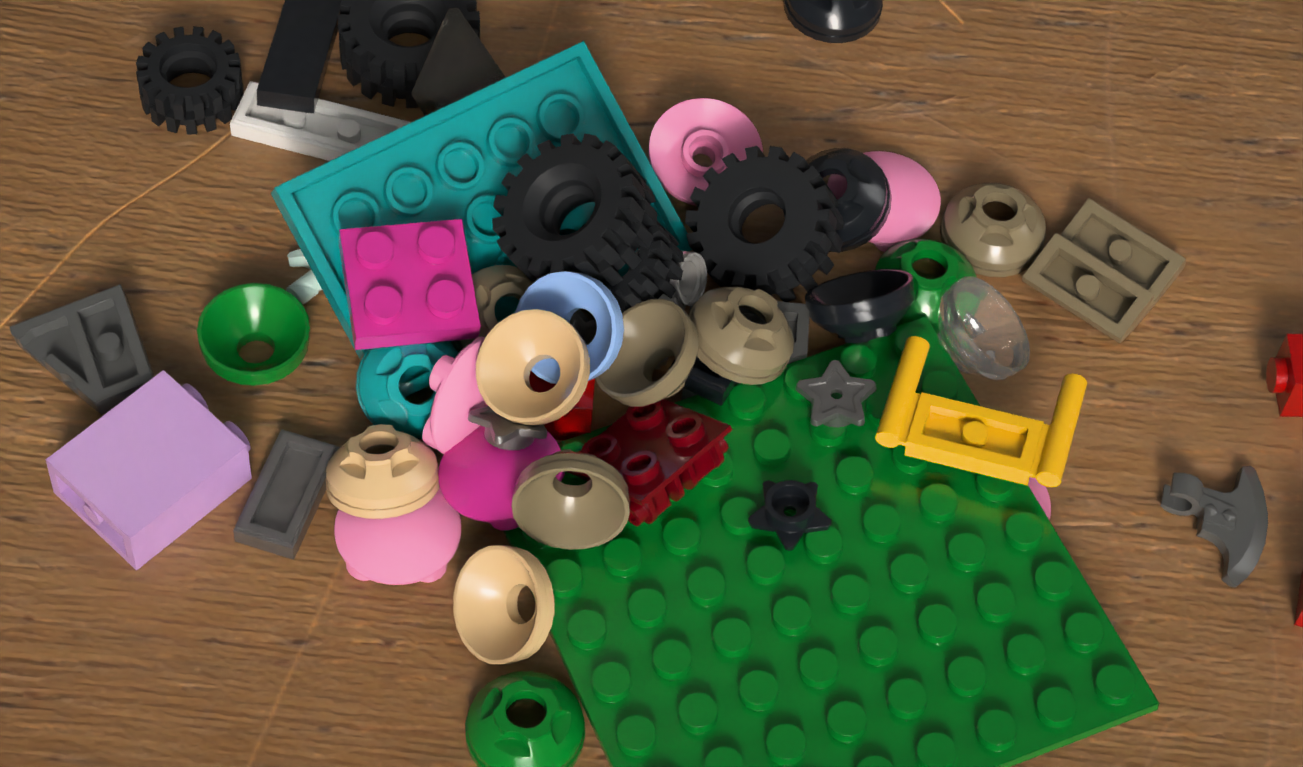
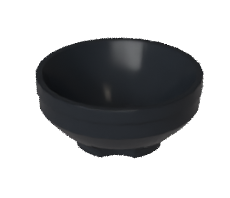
[783,0,883,43]
[806,148,892,252]
[805,269,915,343]

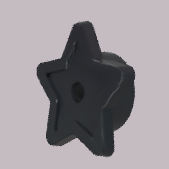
[748,480,831,551]

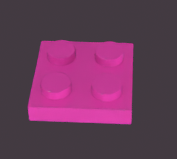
[338,219,481,350]

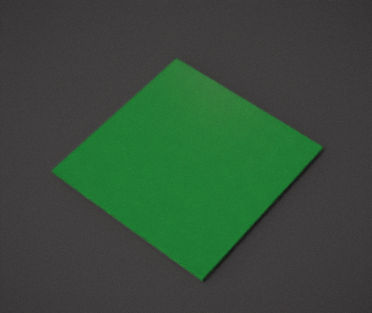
[503,316,1160,767]

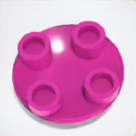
[438,426,565,531]

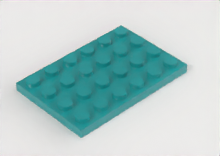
[271,41,692,399]

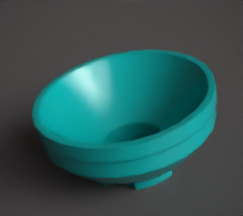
[355,341,459,439]

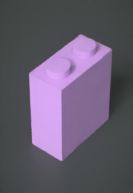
[45,370,252,571]

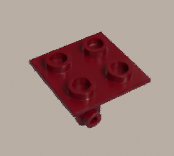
[565,399,732,526]

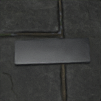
[257,0,342,114]

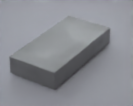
[233,429,340,560]

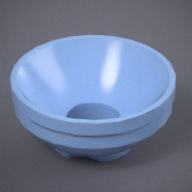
[515,271,624,384]

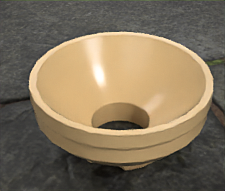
[476,309,590,425]
[325,424,439,519]
[453,545,555,664]

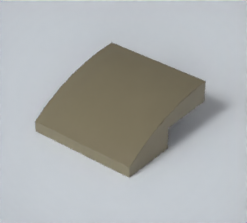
[1022,198,1186,343]

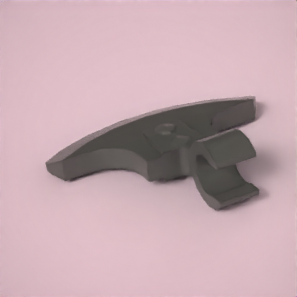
[1160,466,1268,588]

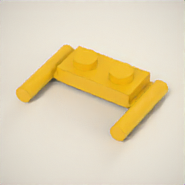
[875,336,1087,487]

